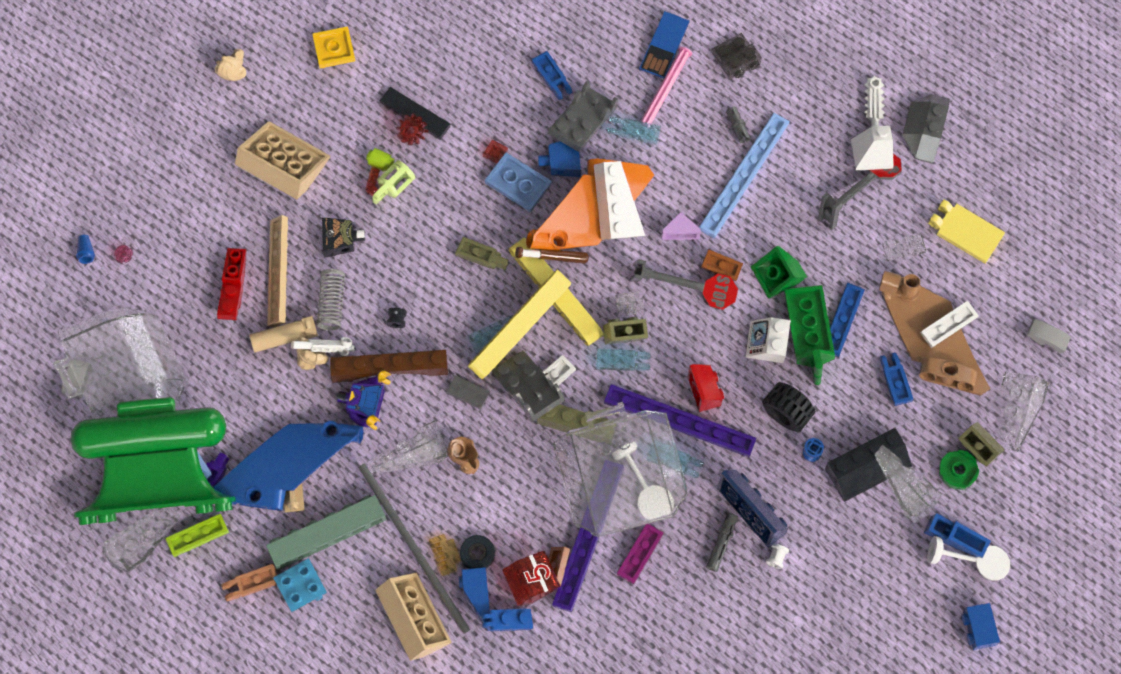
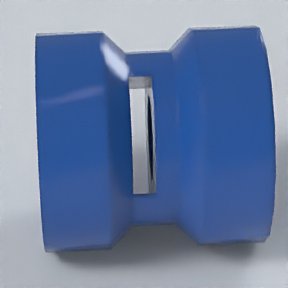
[802,438,824,462]

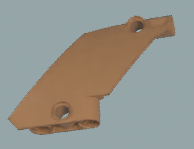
[879,271,990,396]

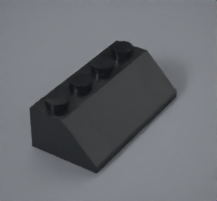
[825,428,912,502]

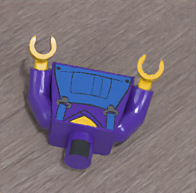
[337,371,391,430]

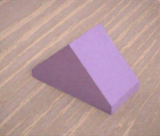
[662,212,701,240]

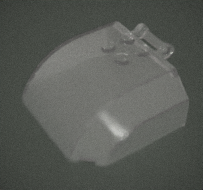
[53,307,188,419]
[552,402,688,537]

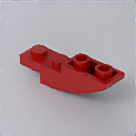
[217,248,247,320]

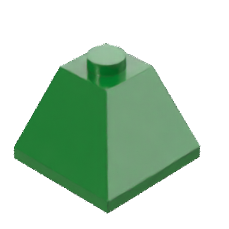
[751,246,807,299]

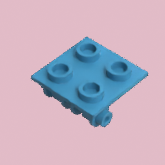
[274,558,327,612]

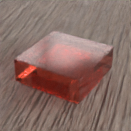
[483,140,508,164]

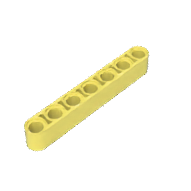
[509,238,604,346]
[468,269,571,380]

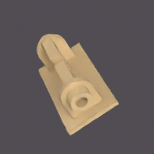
[284,483,305,513]

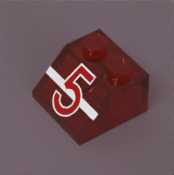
[502,551,561,606]

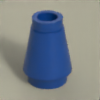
[76,235,95,264]

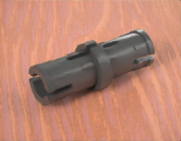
[726,106,751,143]

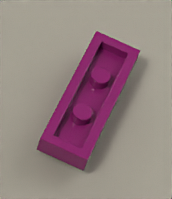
[617,523,664,585]

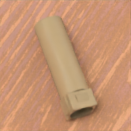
[249,316,318,353]

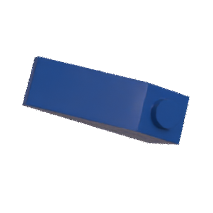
[458,567,490,631]

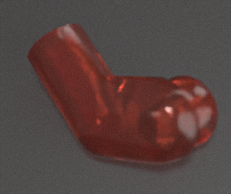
[365,167,380,196]

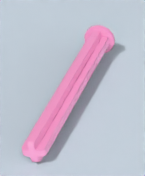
[641,47,692,127]

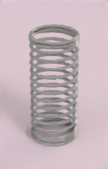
[316,269,345,330]

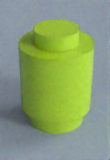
[366,148,395,172]

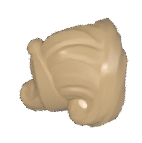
[215,49,246,81]
[296,337,329,370]

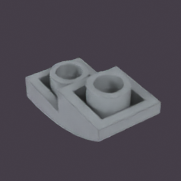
[1027,319,1071,354]

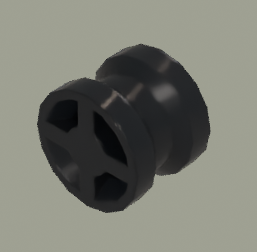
[386,308,407,328]

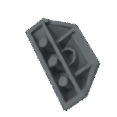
[902,94,950,164]

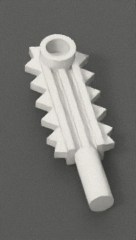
[864,75,885,126]
[291,337,355,356]

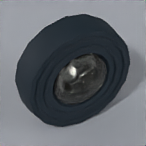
[460,535,495,569]

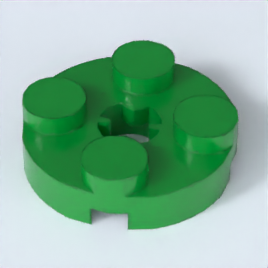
[939,450,979,490]

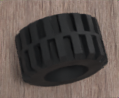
[762,382,816,432]

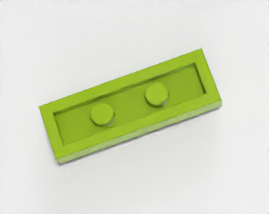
[165,513,229,557]

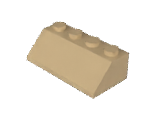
[375,572,452,661]

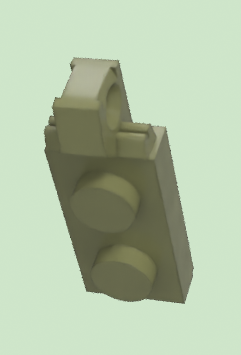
[455,237,509,270]

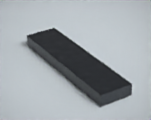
[380,87,451,140]

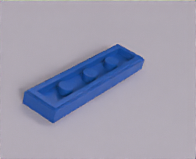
[830,283,865,357]

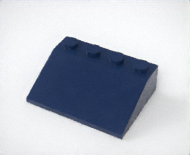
[717,470,788,548]

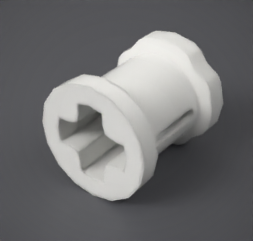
[766,543,789,569]

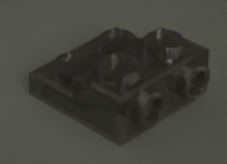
[711,33,762,80]

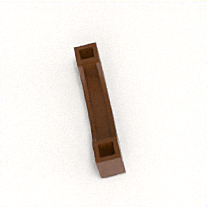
[330,350,448,383]

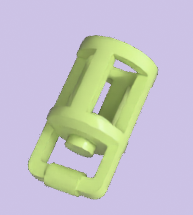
[372,160,415,204]

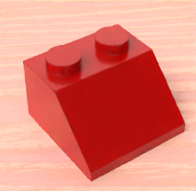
[687,364,724,412]

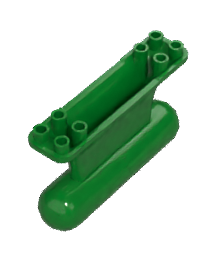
[70,397,236,525]

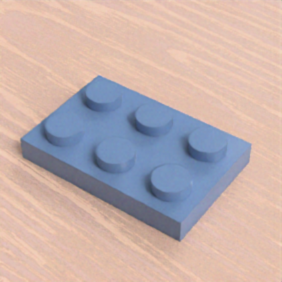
[485,153,552,212]

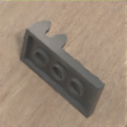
[548,81,618,152]
[492,350,565,421]

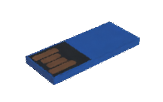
[639,11,690,79]

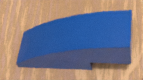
[924,513,991,558]

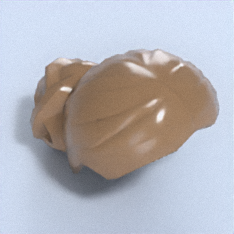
[447,436,479,474]

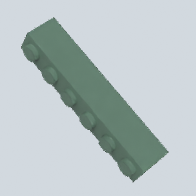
[266,495,386,570]

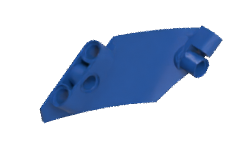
[213,421,364,511]

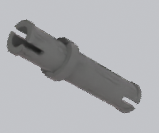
[706,513,739,572]

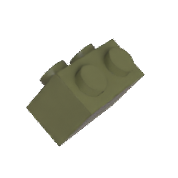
[603,317,649,345]
[958,422,1005,467]

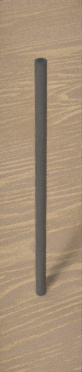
[358,463,470,634]

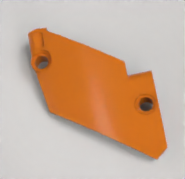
[526,158,654,251]

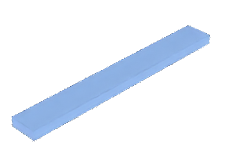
[699,113,790,239]

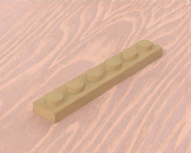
[267,215,288,327]

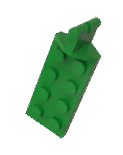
[784,285,835,386]

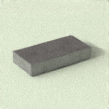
[446,375,490,410]

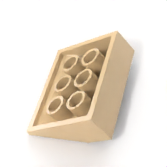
[235,121,330,200]

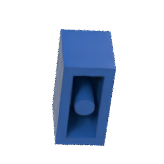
[962,603,1000,650]

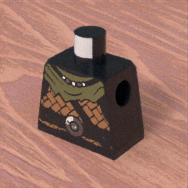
[322,218,365,258]

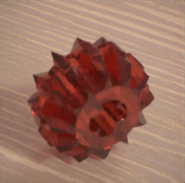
[396,114,428,146]

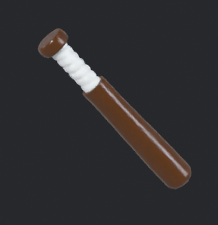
[515,247,589,264]

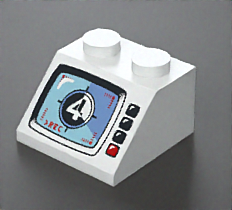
[746,317,791,363]

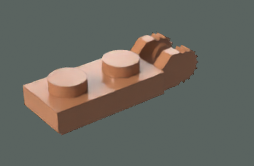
[221,564,277,601]

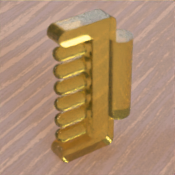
[429,534,461,576]

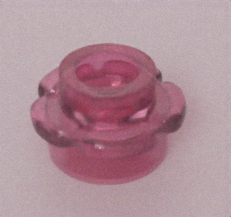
[114,245,133,263]

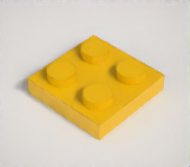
[312,26,356,69]

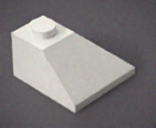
[851,126,893,170]

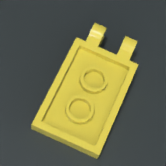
[928,199,1005,264]

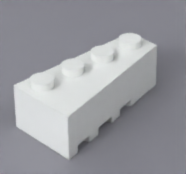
[594,161,645,240]

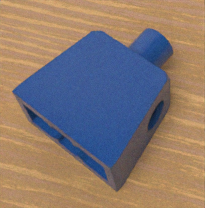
[538,141,581,177]

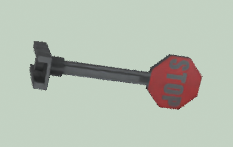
[818,154,902,230]
[629,259,738,310]

